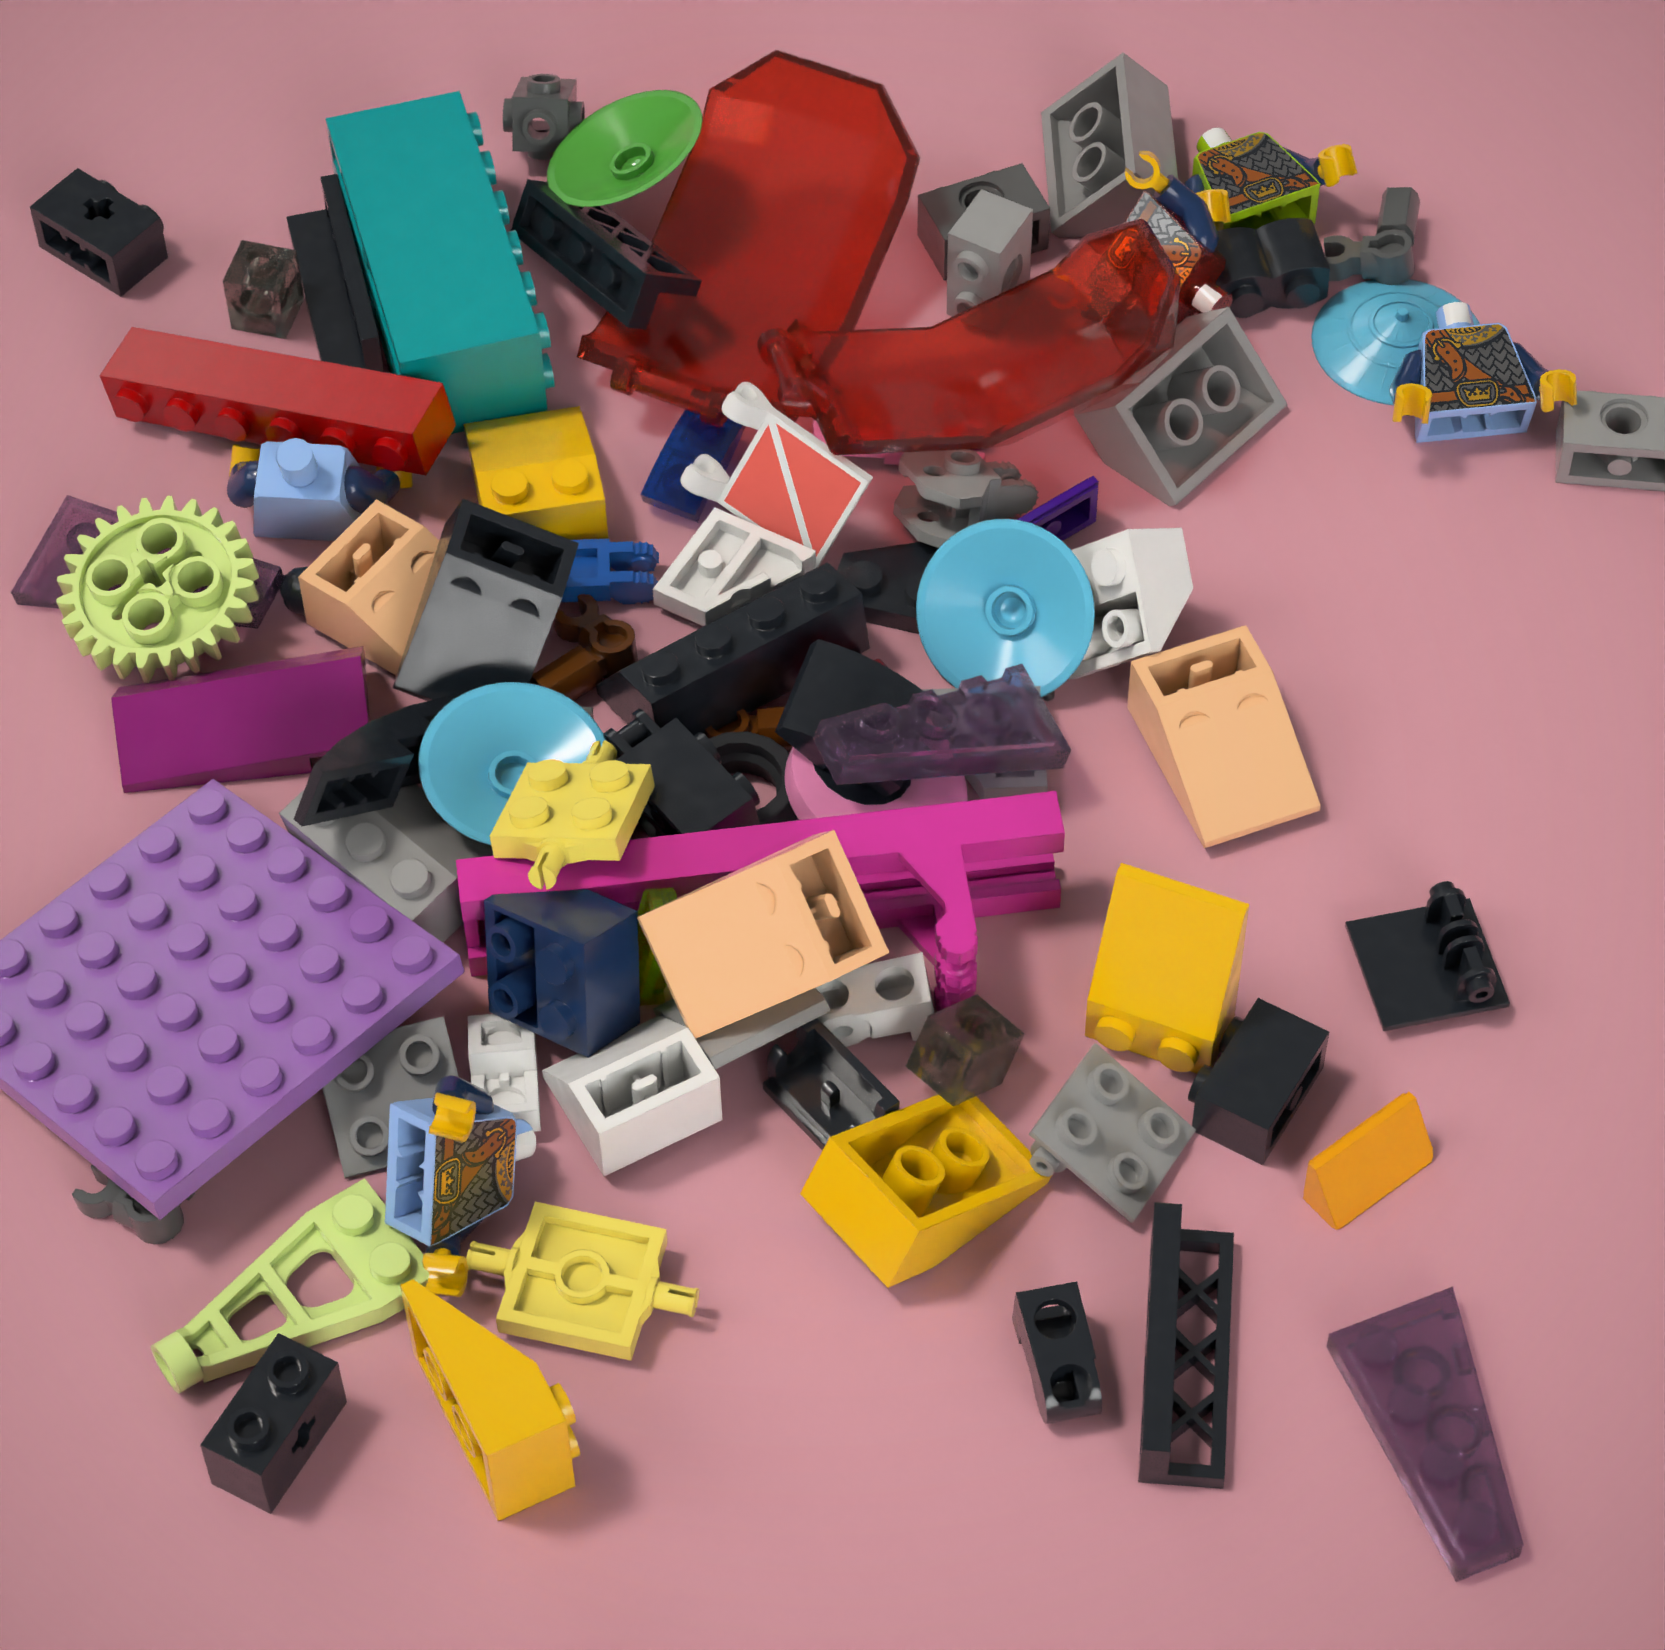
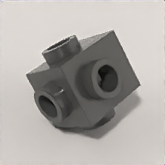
[503,74,585,160]

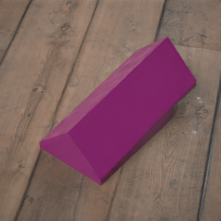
[111,646,370,793]

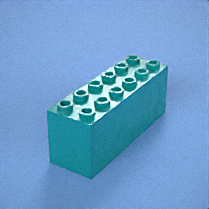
[325,91,555,434]

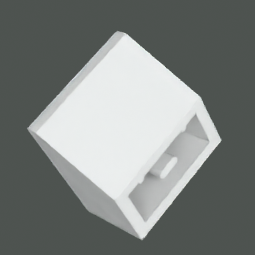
[1069,528,1193,679]
[542,1015,723,1176]

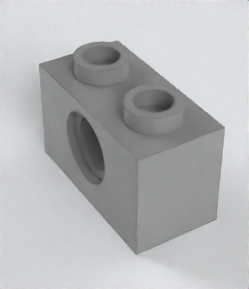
[946,189,1033,335]
[1555,390,1665,491]

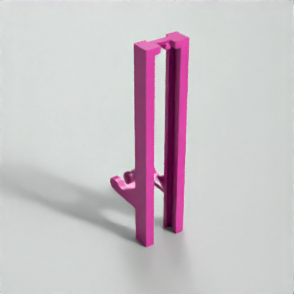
[456,791,1065,1029]

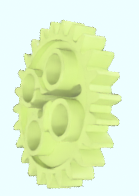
[56,496,259,683]

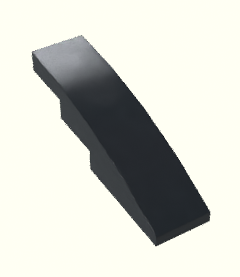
[294,695,455,826]

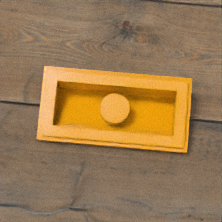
[1303,1091,1433,1230]

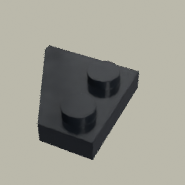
[837,542,939,634]

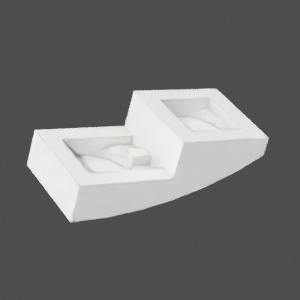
[468,1014,541,1132]

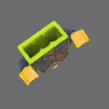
[1184,127,1358,231]

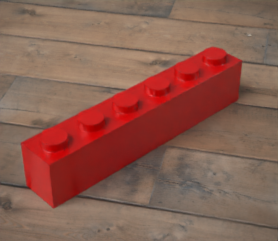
[99,327,456,476]

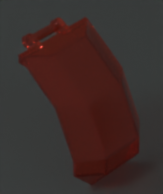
[577,50,920,428]
[757,218,1181,455]

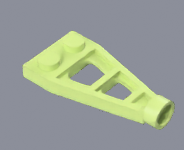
[151,1178,429,1394]

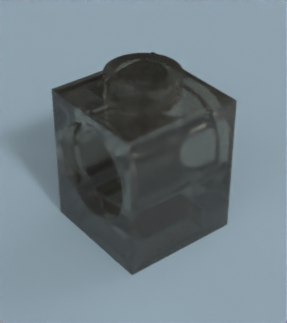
[222,240,305,339]
[906,994,1025,1107]

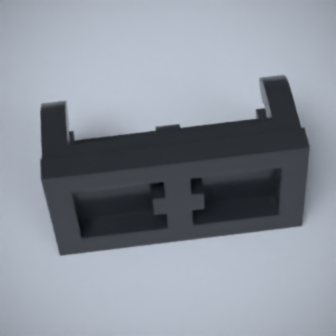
[763,1018,900,1150]

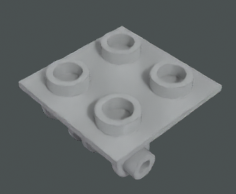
[322,1016,459,1178]
[1029,1043,1196,1223]

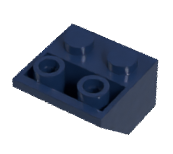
[484,889,640,1058]

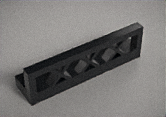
[286,174,384,372]
[510,179,702,330]
[1138,1202,1234,1489]

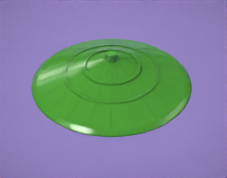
[547,90,702,207]

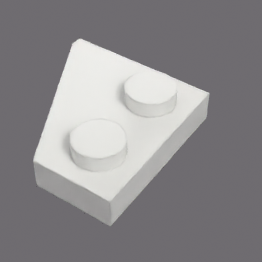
[653,507,816,626]

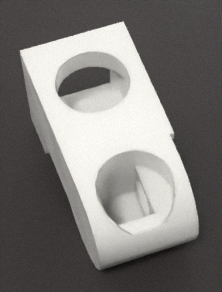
[816,952,938,1047]

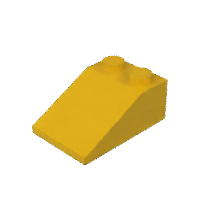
[464,406,609,540]
[1085,863,1249,1074]
[800,1084,1052,1288]
[400,1279,580,1521]

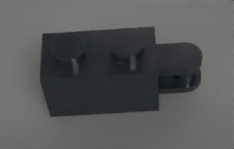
[603,708,760,836]

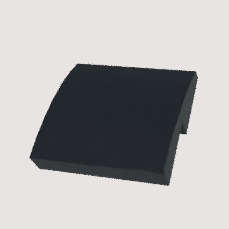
[775,639,934,798]

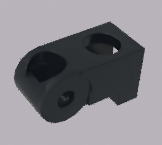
[1012,1281,1102,1424]

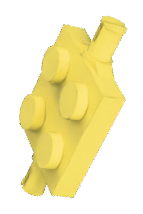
[489,740,655,890]
[466,1202,700,1361]

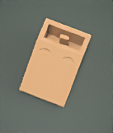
[298,499,439,675]
[1127,625,1321,848]
[637,830,889,1039]

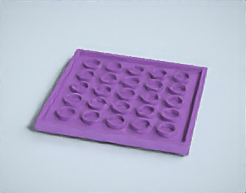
[0,779,465,1220]

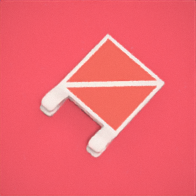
[680,382,873,569]

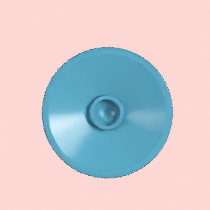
[1311,279,1480,405]
[916,519,1095,697]
[418,682,606,845]

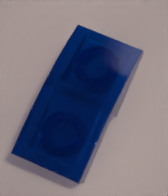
[640,401,746,523]

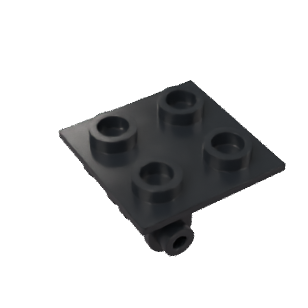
[1345,881,1510,1031]

